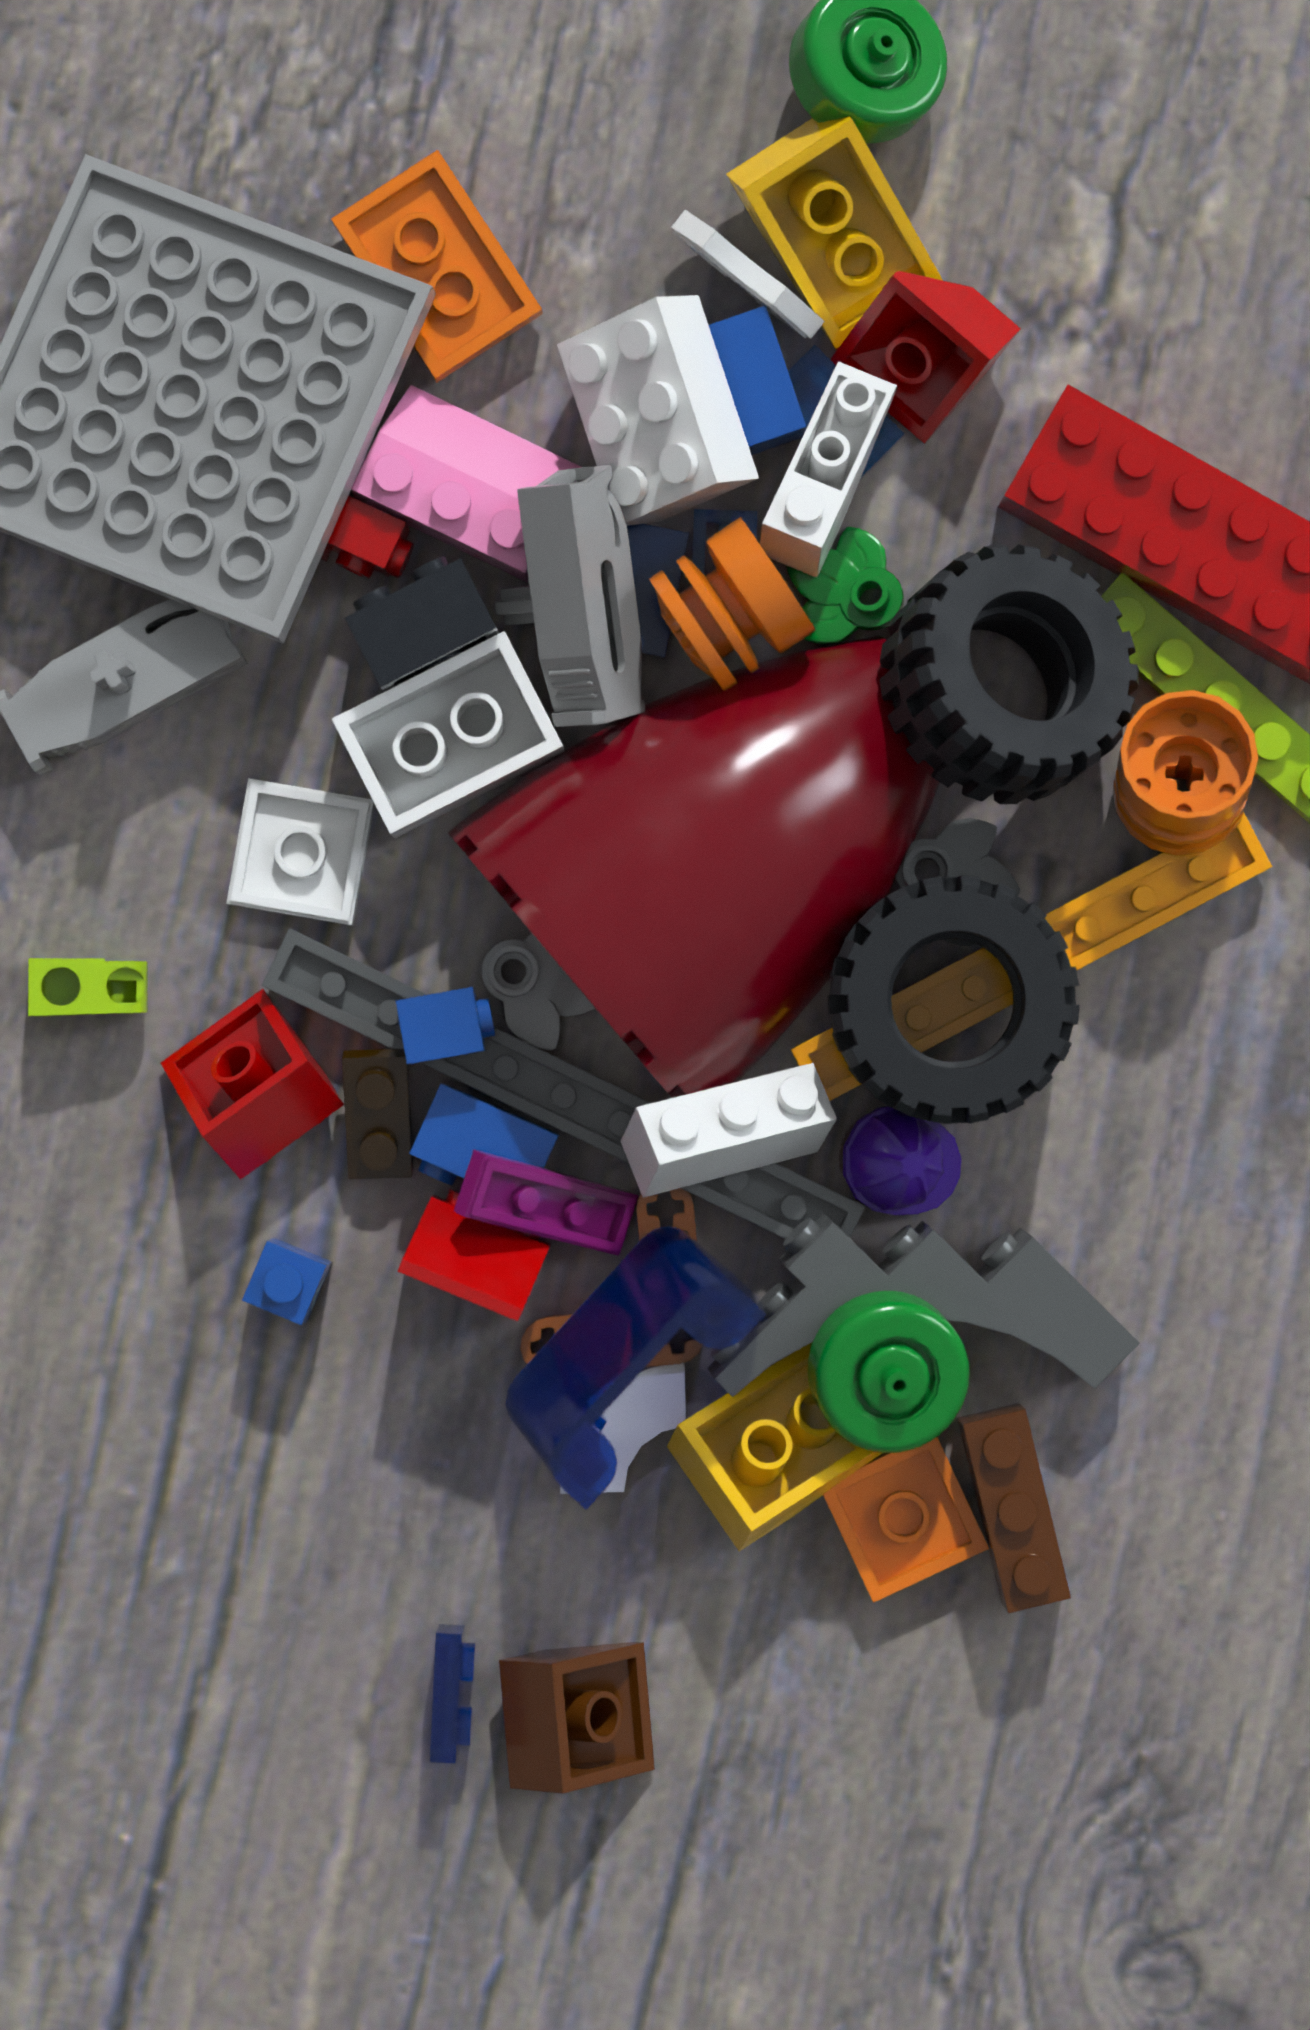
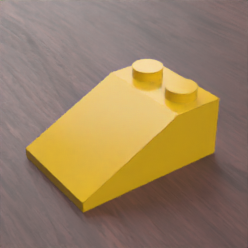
[726,117,943,349]

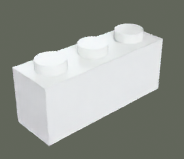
[621,1063,837,1197]

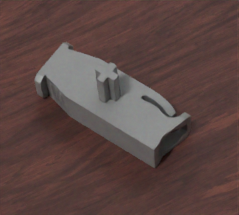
[495,465,645,727]
[0,599,248,776]

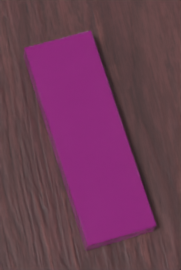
[454,1150,639,1256]

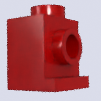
[321,496,414,579]

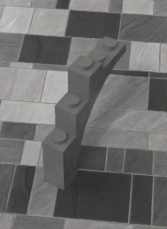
[707,1213,1140,1397]

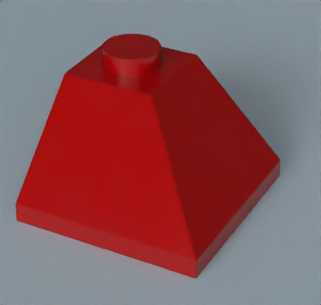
[829,271,1021,444]

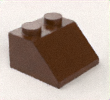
[499,1642,655,1794]

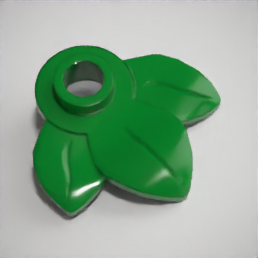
[786,526,904,645]

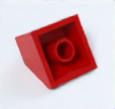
[161,989,344,1180]
[397,1189,552,1321]

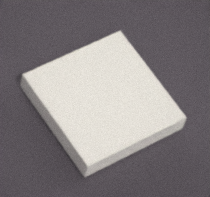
[226,778,375,926]

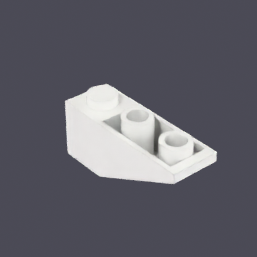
[760,361,897,578]

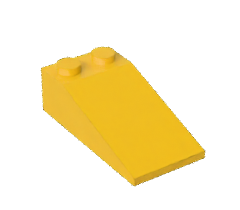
[667,1342,882,1551]

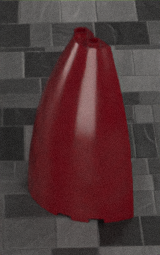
[448,635,940,1098]

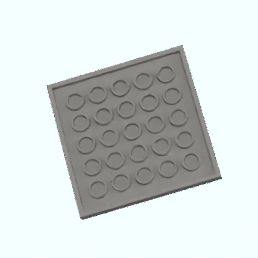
[0,154,436,644]

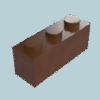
[957,1403,1071,1614]

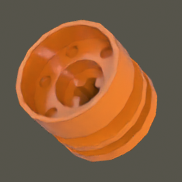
[649,517,816,691]
[1113,690,1258,856]

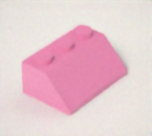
[351,385,582,582]

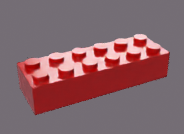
[998,384,1310,684]

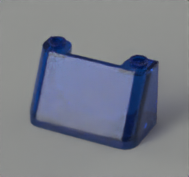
[506,1226,766,1510]

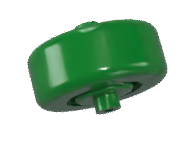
[789,0,947,144]
[808,1291,969,1453]

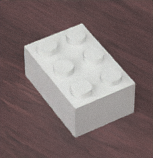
[557,295,759,526]
[332,631,565,839]

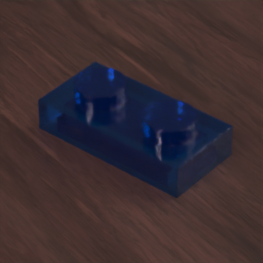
[430,1624,476,1764]

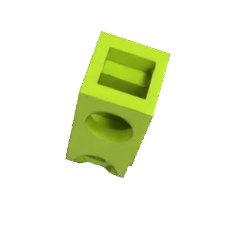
[28,958,148,1017]

